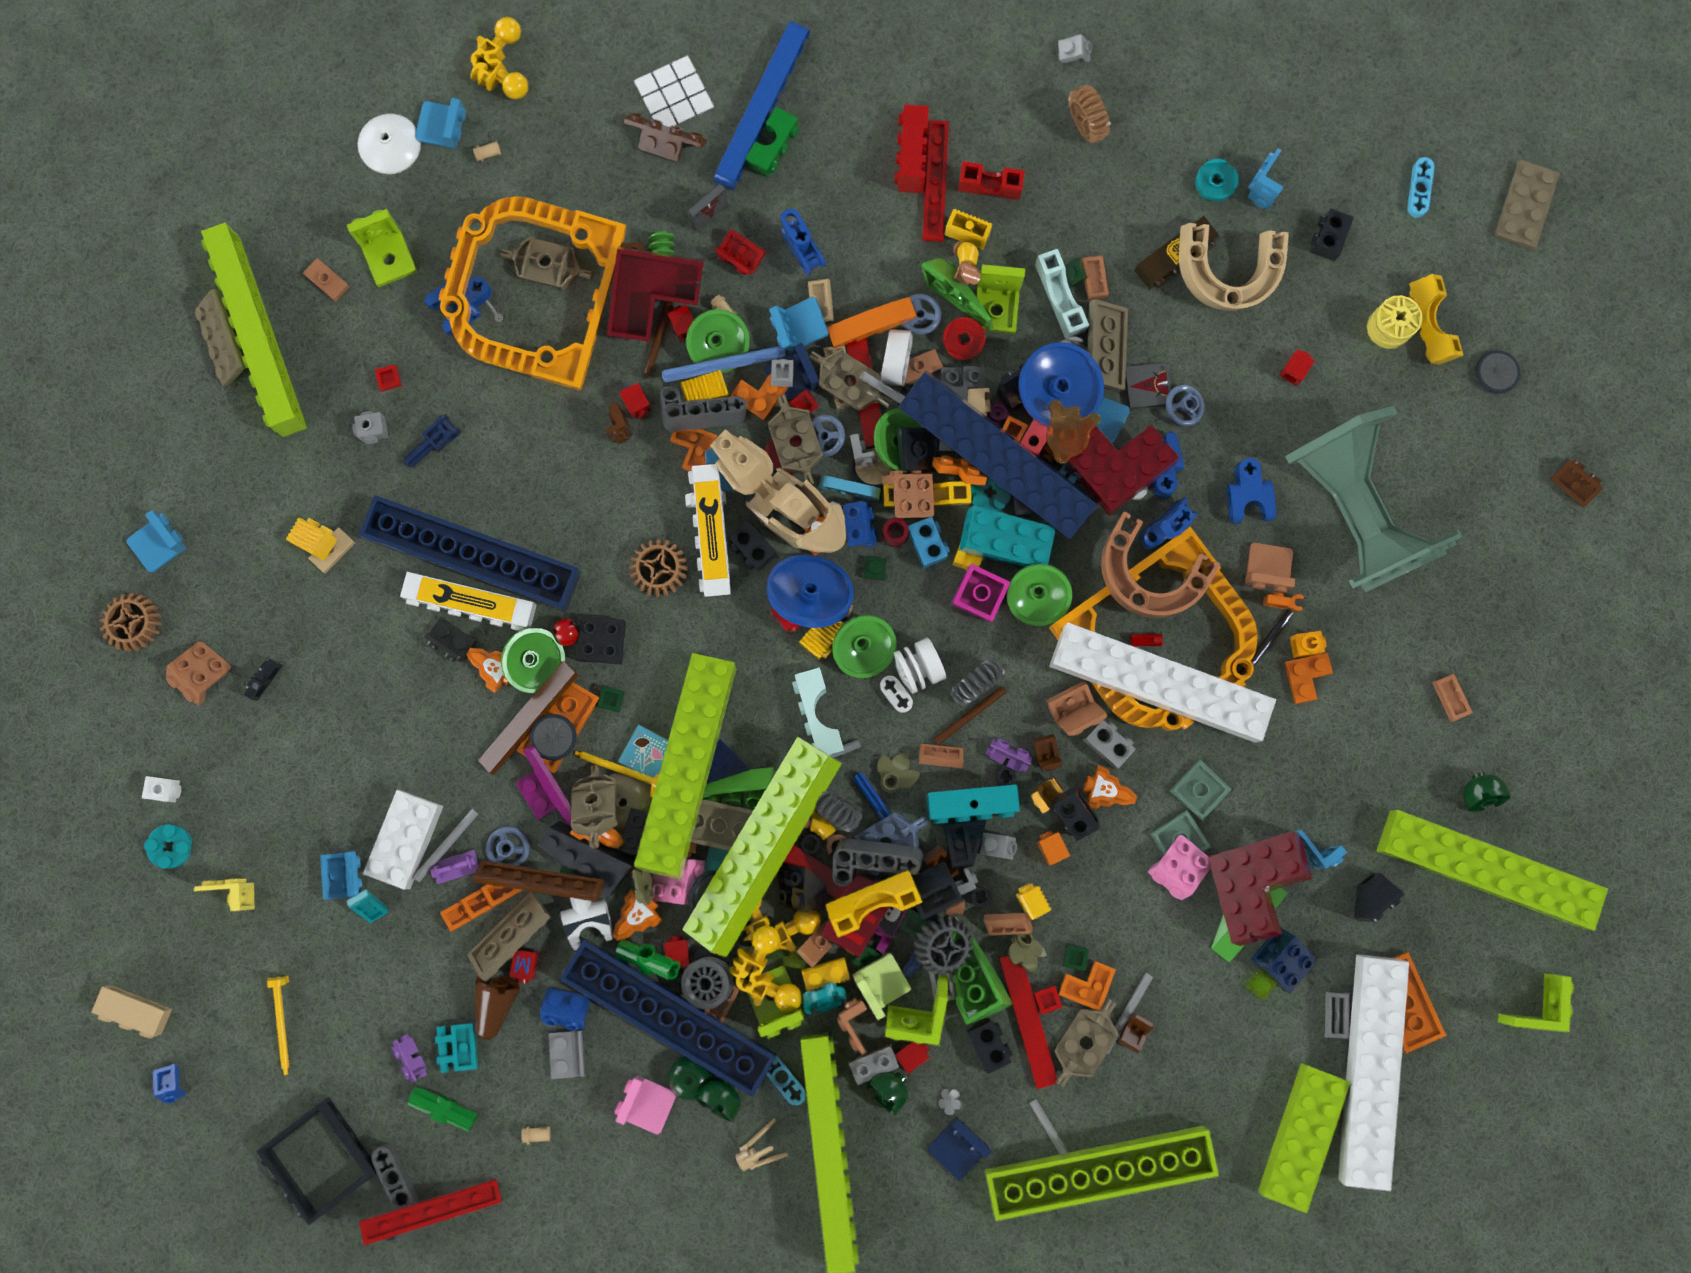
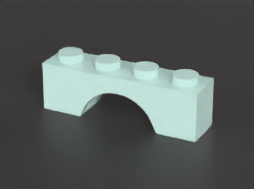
[1035,249,1089,339]
[792,667,845,757]

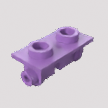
[986,738,1032,773]
[431,850,479,884]
[391,1034,427,1082]

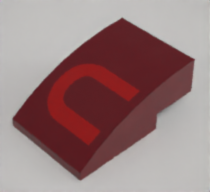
[821,873,890,958]

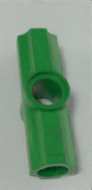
[615,939,680,980]
[407,1086,478,1132]

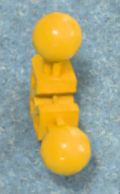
[470,17,529,100]
[742,898,821,952]
[729,925,802,1013]

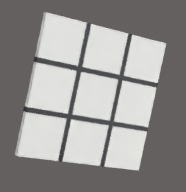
[634,56,714,127]

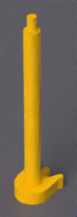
[575,751,659,797]
[267,976,289,1075]

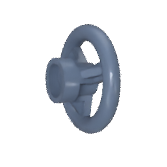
[902,294,941,335]
[1165,385,1204,427]
[811,415,845,457]
[486,826,530,866]

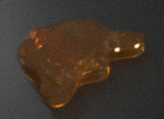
[1046,399,1101,464]

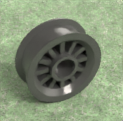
[681,957,734,1009]

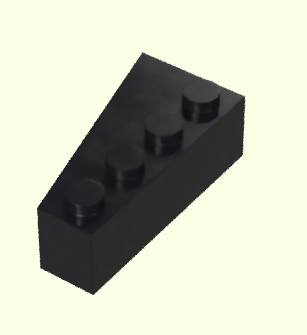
[538,821,636,899]

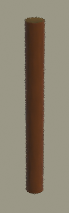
[643,301,674,376]
[933,686,1007,745]

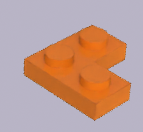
[730,373,788,421]
[670,429,718,471]
[932,455,987,485]
[1284,653,1333,704]
[1058,961,1116,1011]

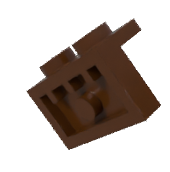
[605,402,633,444]
[1550,458,1603,507]

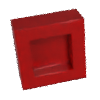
[374,364,402,392]
[789,389,820,414]
[1033,985,1062,1015]

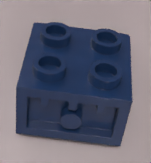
[764,343,819,403]
[1251,927,1317,993]
[927,1116,992,1181]

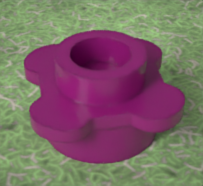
[987,402,1010,426]

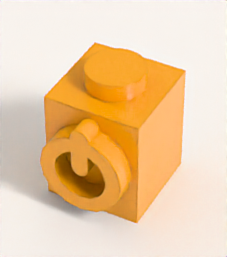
[1290,631,1326,658]

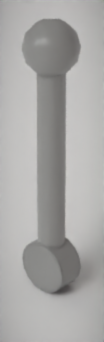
[476,286,503,322]

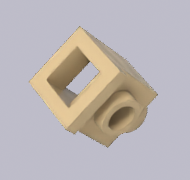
[968,388,992,417]

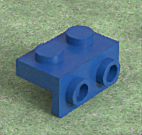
[843,501,878,548]
[540,988,591,1031]

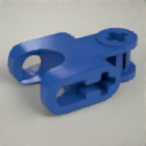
[781,208,826,276]
[425,276,492,335]
[1152,432,1184,498]
[1226,458,1276,524]
[1139,497,1198,550]

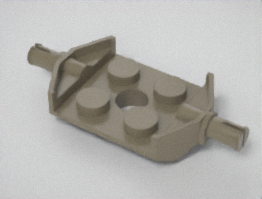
[500,238,593,291]
[809,349,893,411]
[768,394,823,484]
[571,765,618,848]
[1054,999,1119,1088]

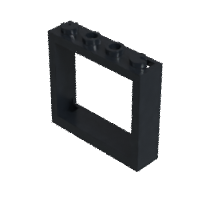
[256,1097,377,1226]

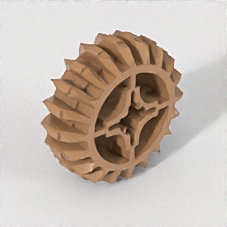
[1068,85,1110,143]
[629,539,688,597]
[99,593,162,652]

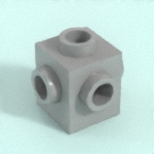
[352,411,388,444]

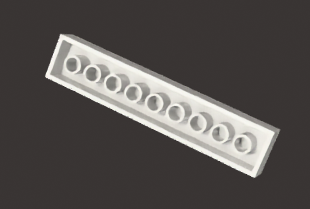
[1049,623,1276,743]
[1338,954,1409,1191]

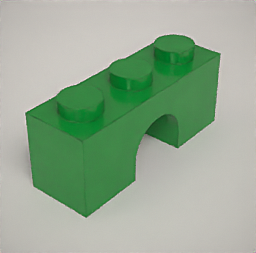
[745,107,800,178]

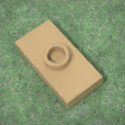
[808,279,834,323]
[308,527,356,574]

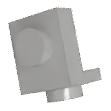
[1058,34,1092,63]
[980,832,1017,860]

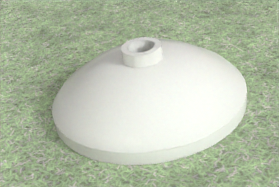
[358,114,421,174]

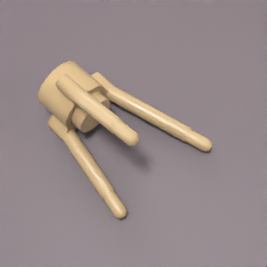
[735,1118,789,1171]

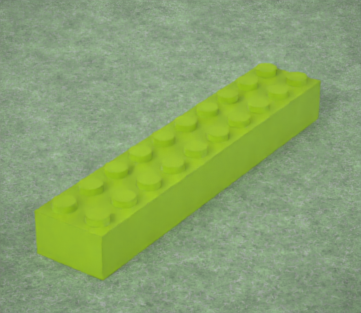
[201,222,307,437]
[634,653,737,880]
[682,737,842,957]
[1376,810,1608,931]
[801,1032,859,1273]
[984,1126,1219,1221]

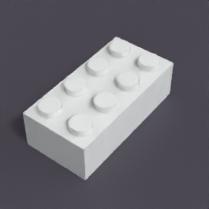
[363,790,443,890]

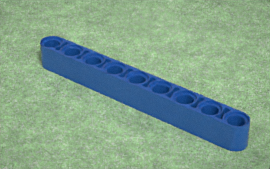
[714,21,810,190]

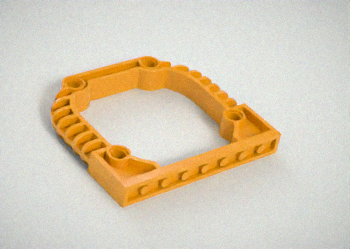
[439,196,627,391]
[1049,527,1258,731]

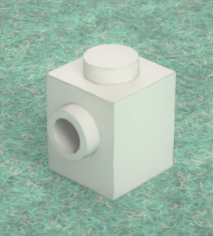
[142,776,181,802]

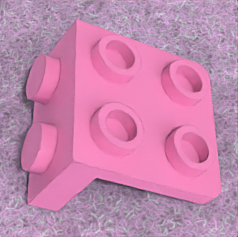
[1148,835,1211,901]
[652,859,705,905]
[614,1075,676,1134]

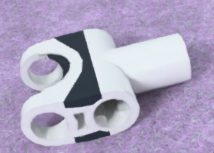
[561,898,613,951]

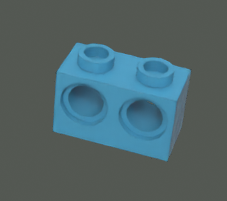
[908,517,950,569]

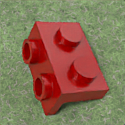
[714,229,767,275]

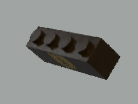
[1134,216,1219,290]

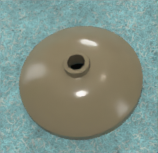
[592,772,653,836]

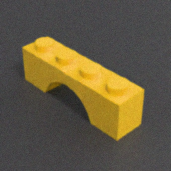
[1409,274,1464,365]
[883,481,971,508]
[825,870,922,937]

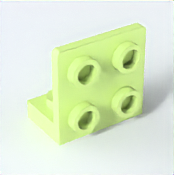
[852,953,911,1020]

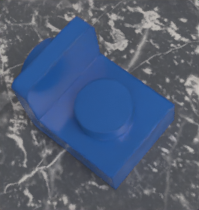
[153,1064,185,1103]

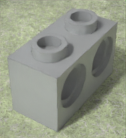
[1083,720,1136,769]
[849,1043,899,1085]

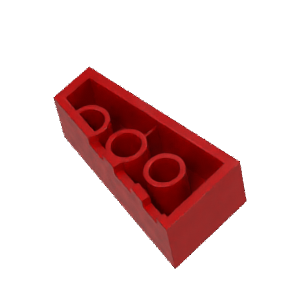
[894,104,929,193]

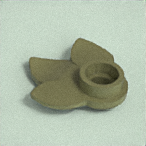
[877,753,920,793]
[632,870,654,905]
[1009,934,1047,972]

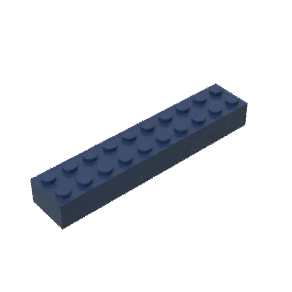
[898,370,1098,539]
[359,495,582,612]
[559,939,777,1097]

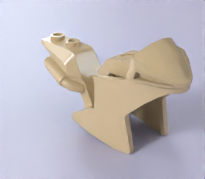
[710,429,846,553]

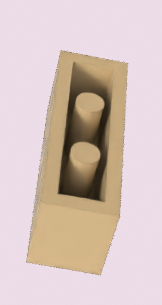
[91,985,172,1038]

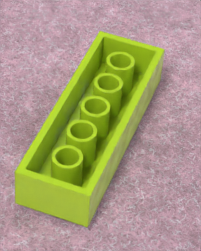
[1258,1063,1351,1213]

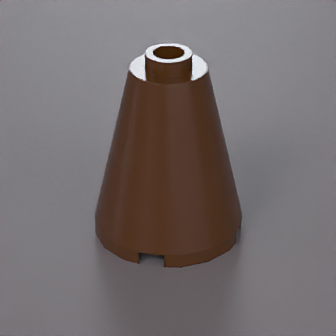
[475,975,520,1040]

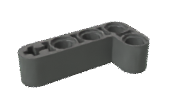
[660,386,747,431]
[833,838,923,886]
[372,1143,420,1242]

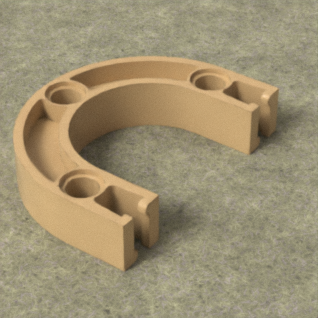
[1179,223,1289,311]

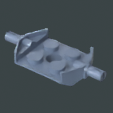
[853,812,928,876]

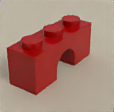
[958,161,1025,200]

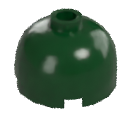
[1463,772,1511,812]
[668,1056,713,1101]
[864,1071,908,1116]
[695,1080,741,1122]

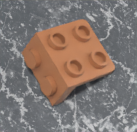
[882,471,934,518]
[1245,543,1295,593]
[166,642,231,706]
[1046,681,1107,736]
[837,996,867,1055]

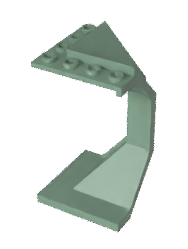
[1285,406,1462,592]

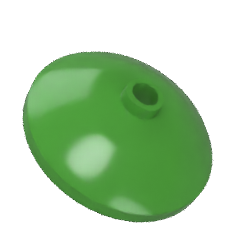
[686,309,750,373]
[874,408,924,472]
[1007,564,1072,626]
[832,615,896,678]
[501,628,565,693]

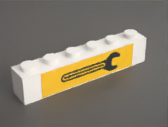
[688,464,731,597]
[400,572,537,631]

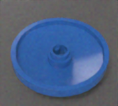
[1019,342,1104,430]
[767,554,854,628]

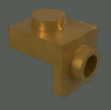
[1030,777,1065,813]

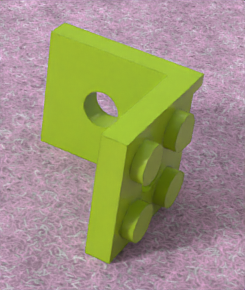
[347,209,418,288]
[976,264,1025,335]
[747,964,804,1039]
[1498,973,1574,1032]
[885,974,948,1045]

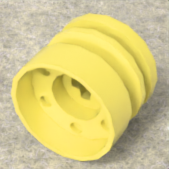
[1367,295,1423,349]

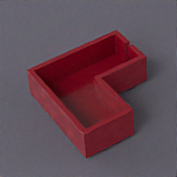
[607,246,704,342]
[1055,419,1180,516]
[1208,831,1313,946]

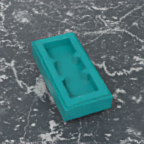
[346,889,389,923]

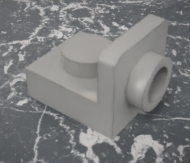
[771,359,794,387]
[850,434,877,467]
[955,868,978,895]

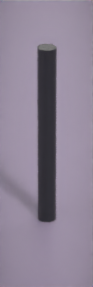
[1238,610,1294,675]

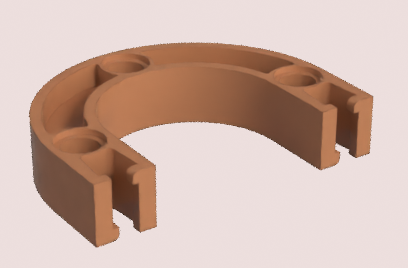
[1101,511,1220,618]

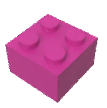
[950,564,1011,623]

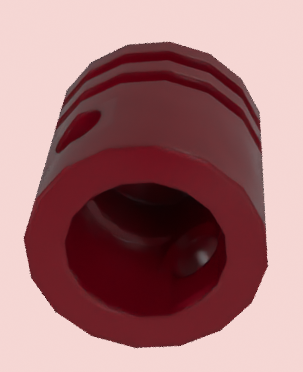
[882,518,909,548]

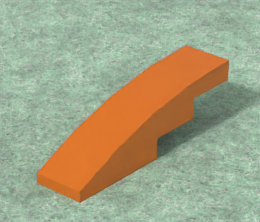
[827,297,917,348]
[440,884,523,933]

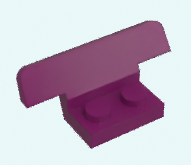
[516,746,571,825]

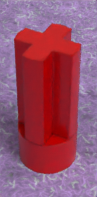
[1130,634,1163,647]

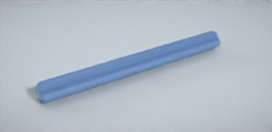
[662,346,786,382]

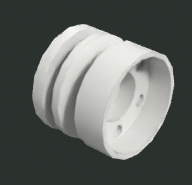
[893,637,946,694]

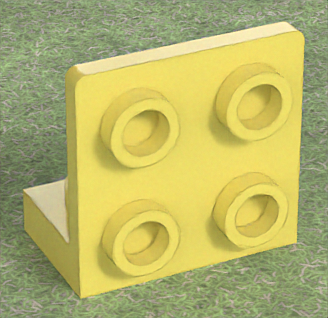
[194,879,255,911]

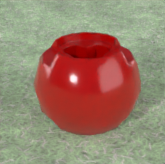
[553,619,579,646]

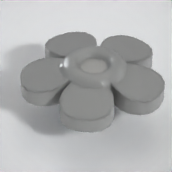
[938,1089,962,1115]

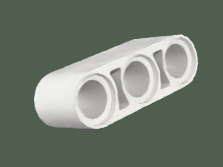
[881,329,913,386]

